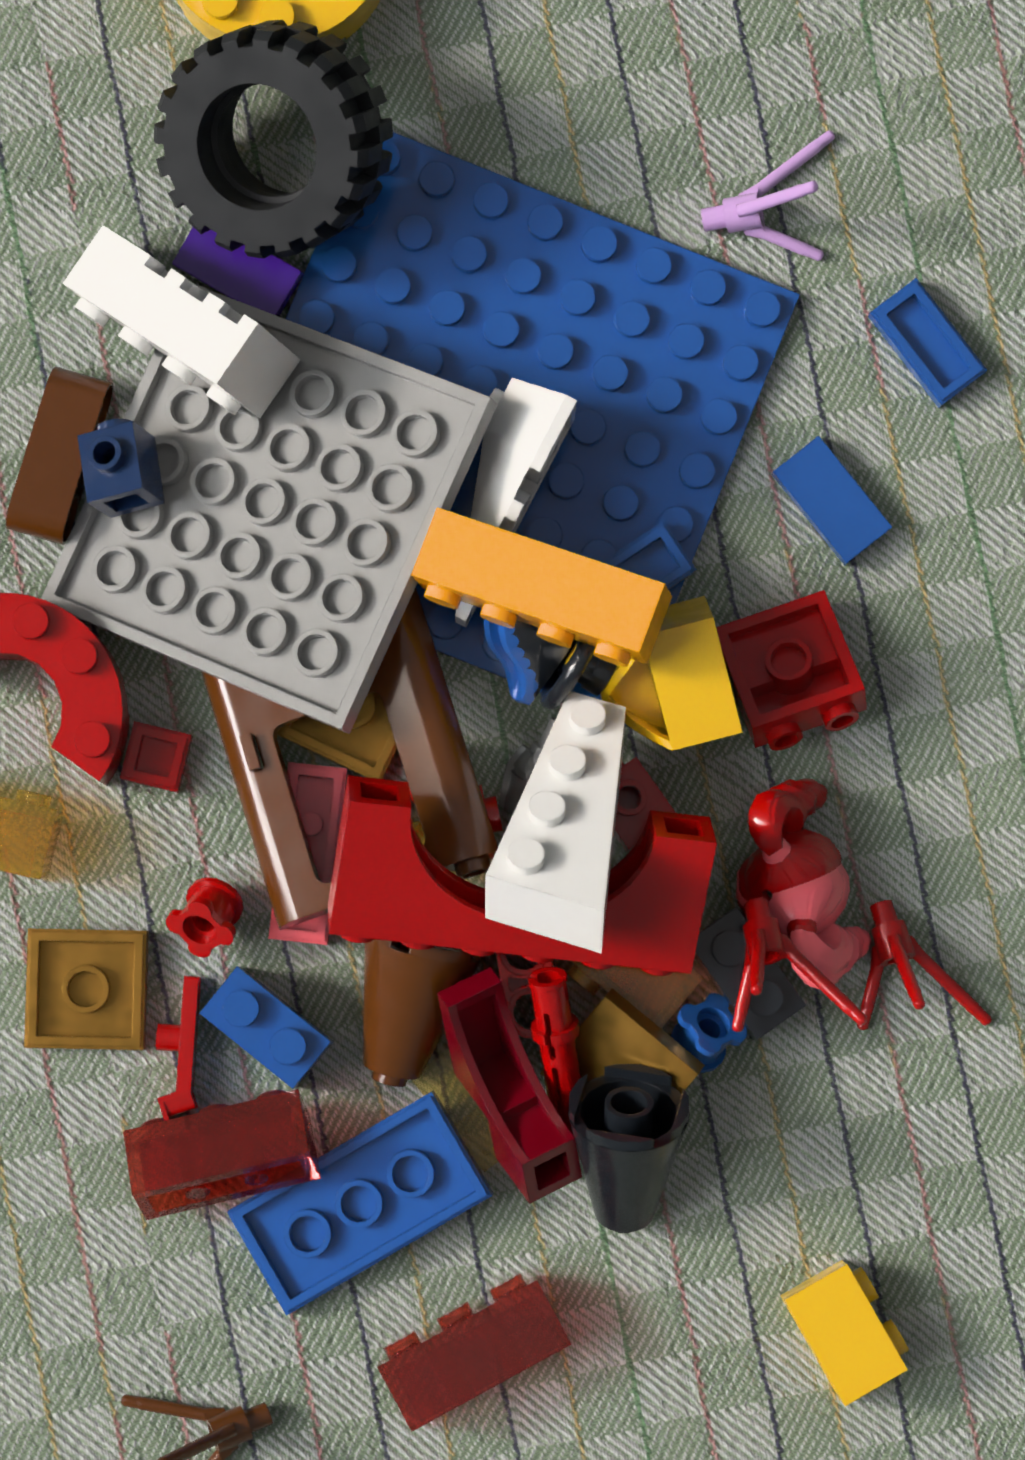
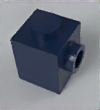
[77,418,165,518]

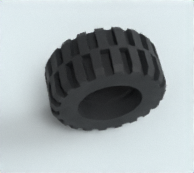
[154,20,393,259]

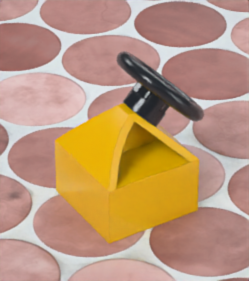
[540,596,743,751]

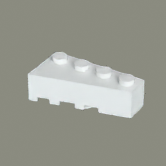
[63,226,300,418]
[485,691,626,954]

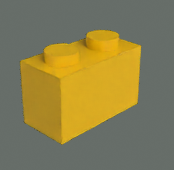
[780,1260,909,1406]

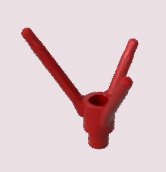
[732,898,867,1032]
[857,900,992,1030]

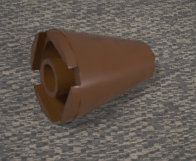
[363,939,482,1087]

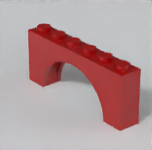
[328,775,717,976]

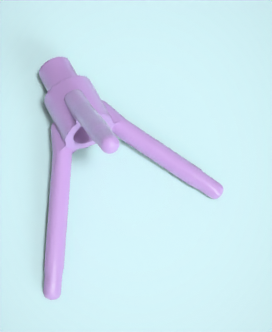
[701,131,835,261]

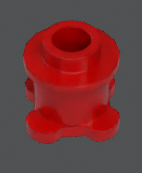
[166,877,244,958]

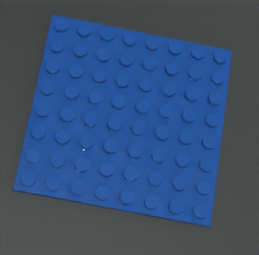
[286,132,800,727]

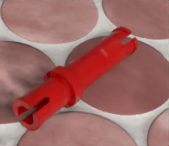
[528,967,582,1136]

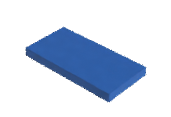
[227,1090,494,1316]

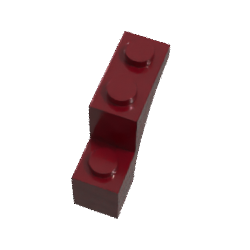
[437,967,582,1204]

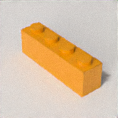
[411,507,672,667]

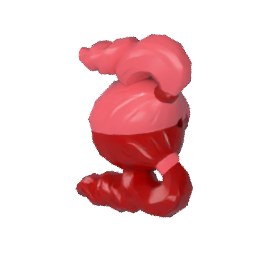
[736,778,871,990]

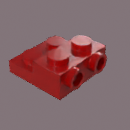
[716,590,867,751]

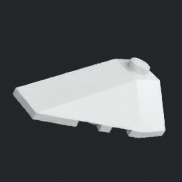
[455,378,577,627]

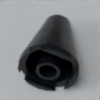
[568,1064,690,1233]

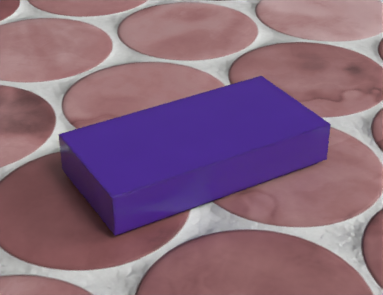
[172,227,304,316]

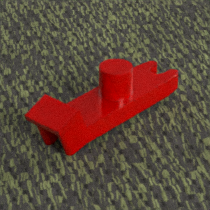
[156,976,201,1121]

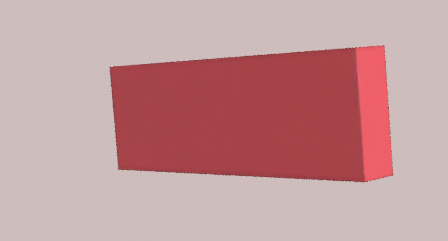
[268,762,348,945]

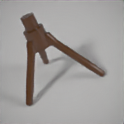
[121,1394,273,1460]

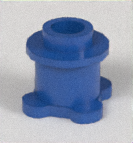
[670,993,747,1073]

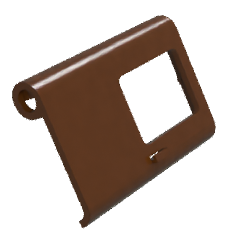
[201,587,498,930]

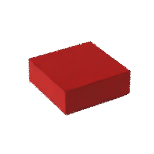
[120,721,193,793]

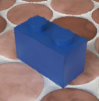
[199,966,334,1089]

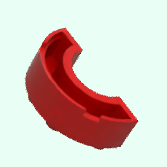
[0,593,130,786]

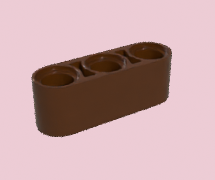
[6,366,113,545]

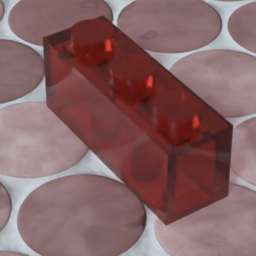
[123,1089,321,1220]
[377,1273,571,1432]

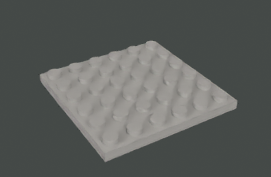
[41,285,498,734]

